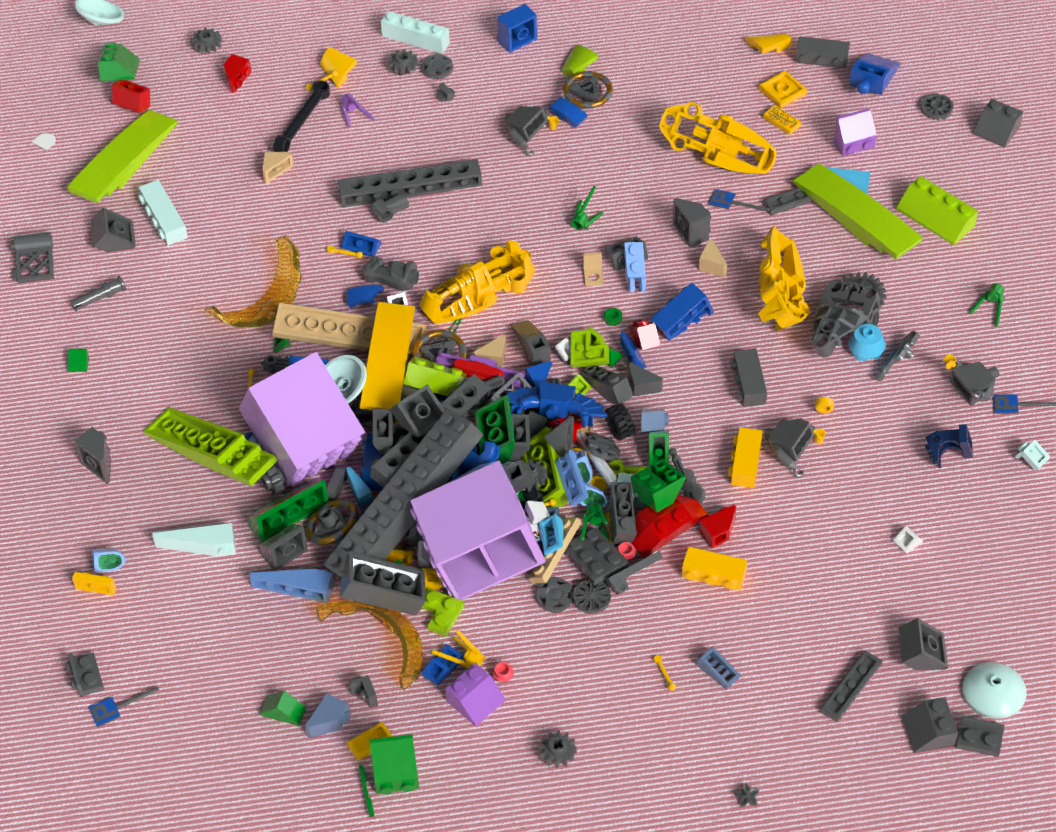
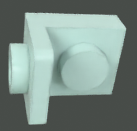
[1015,440,1050,471]

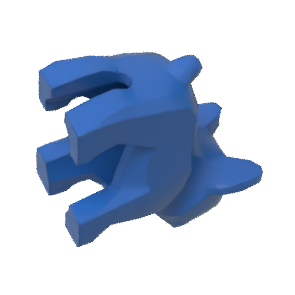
[449,441,500,482]

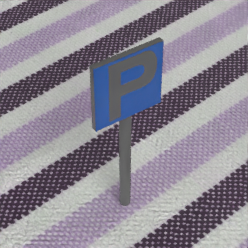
[709,189,770,211]
[994,394,1056,414]
[89,687,159,728]

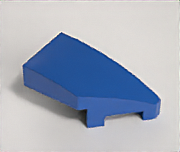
[347,285,384,308]

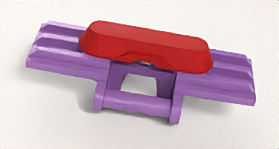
[435,352,525,398]

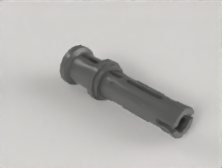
[70,275,127,311]

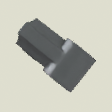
[371,193,409,223]

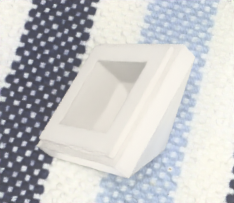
[555,337,571,362]

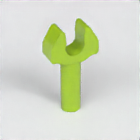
[609,460,645,478]

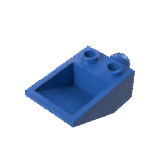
[850,53,900,95]

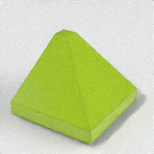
[567,374,592,397]

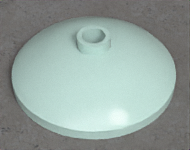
[75,0,125,26]
[325,355,367,403]
[962,662,1026,719]

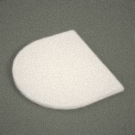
[32,133,56,150]

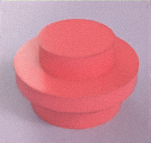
[617,542,636,561]
[493,662,513,682]

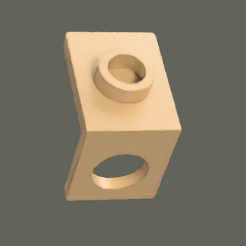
[583,252,603,286]

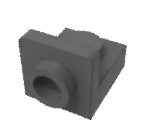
[349,675,378,708]

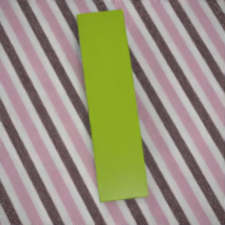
[67,109,178,204]
[793,163,923,260]
[143,407,278,486]

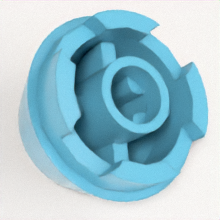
[848,324,886,361]

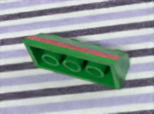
[248,478,328,542]

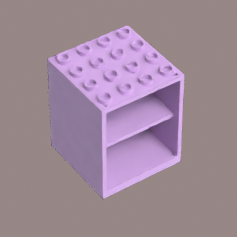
[239,352,365,488]
[410,460,546,600]

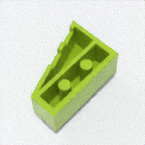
[403,356,467,396]

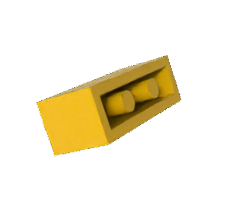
[728,427,763,488]
[682,547,747,591]

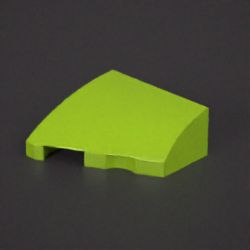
[562,45,598,77]

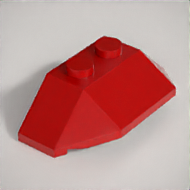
[632,495,708,559]

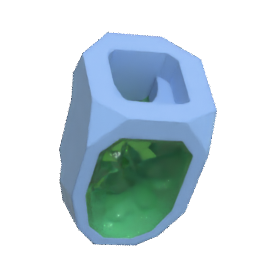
[575,450,593,483]
[579,482,608,508]
[92,548,126,572]

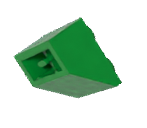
[630,459,686,513]

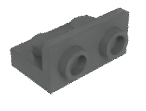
[604,236,648,270]
[66,652,104,697]
[956,716,1005,757]

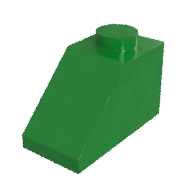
[649,430,669,466]

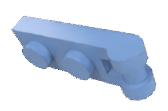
[555,450,589,506]

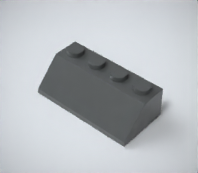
[340,551,426,616]

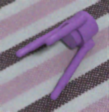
[341,93,375,127]

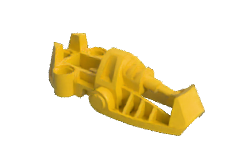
[659,102,776,174]
[758,226,810,332]
[419,240,535,324]

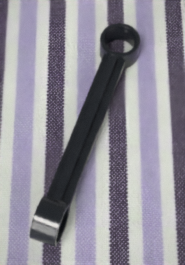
[273,81,330,152]

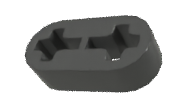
[327,466,348,500]

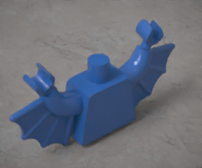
[507,382,607,428]

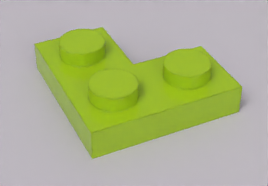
[571,330,609,368]
[422,588,464,637]

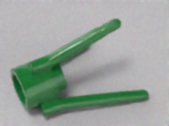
[570,186,603,230]
[969,283,1005,327]
[580,504,609,541]

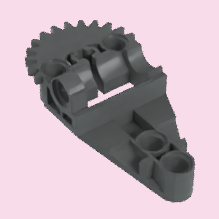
[812,272,886,357]

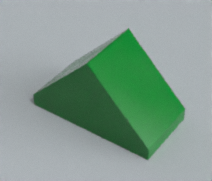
[259,691,306,726]

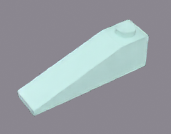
[153,523,236,556]

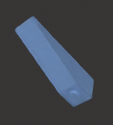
[249,569,335,603]

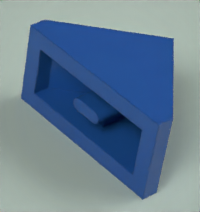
[524,361,553,392]

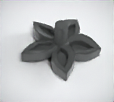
[734,783,759,808]

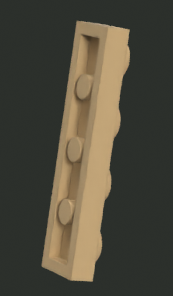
[528,517,581,584]

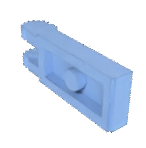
[624,242,646,292]

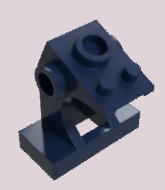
[924,424,973,468]

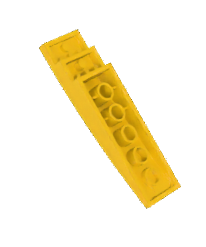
[360,302,415,410]

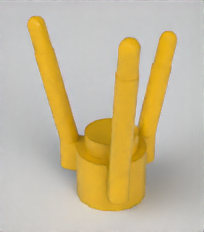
[431,630,485,669]

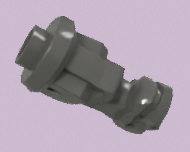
[363,256,419,291]

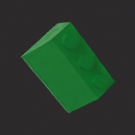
[98,42,140,81]
[475,395,515,464]

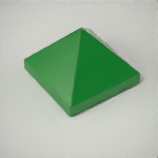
[273,337,291,353]
[607,346,623,368]

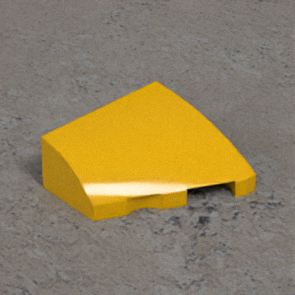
[745,33,792,54]
[320,47,357,88]

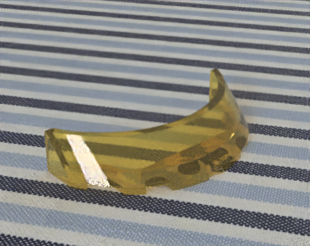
[204,235,302,328]
[316,601,423,691]

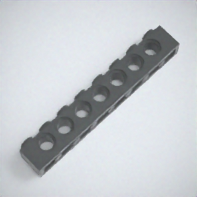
[338,159,482,208]
[370,374,491,488]

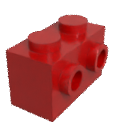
[112,80,150,113]

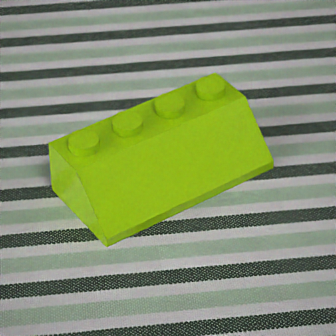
[896,176,978,245]
[522,427,569,508]

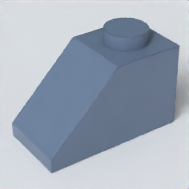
[641,408,668,432]
[305,694,351,738]

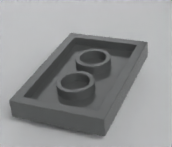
[565,527,629,585]

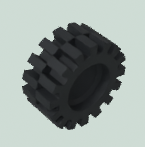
[605,403,635,441]

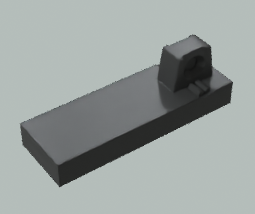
[603,551,663,595]

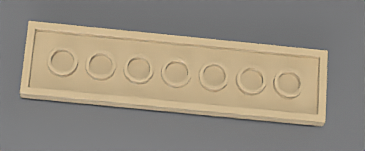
[273,303,426,358]

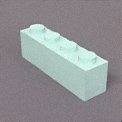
[381,11,450,54]
[138,180,188,245]

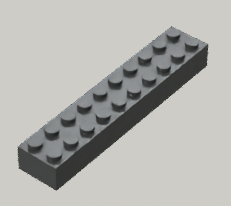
[323,408,483,579]

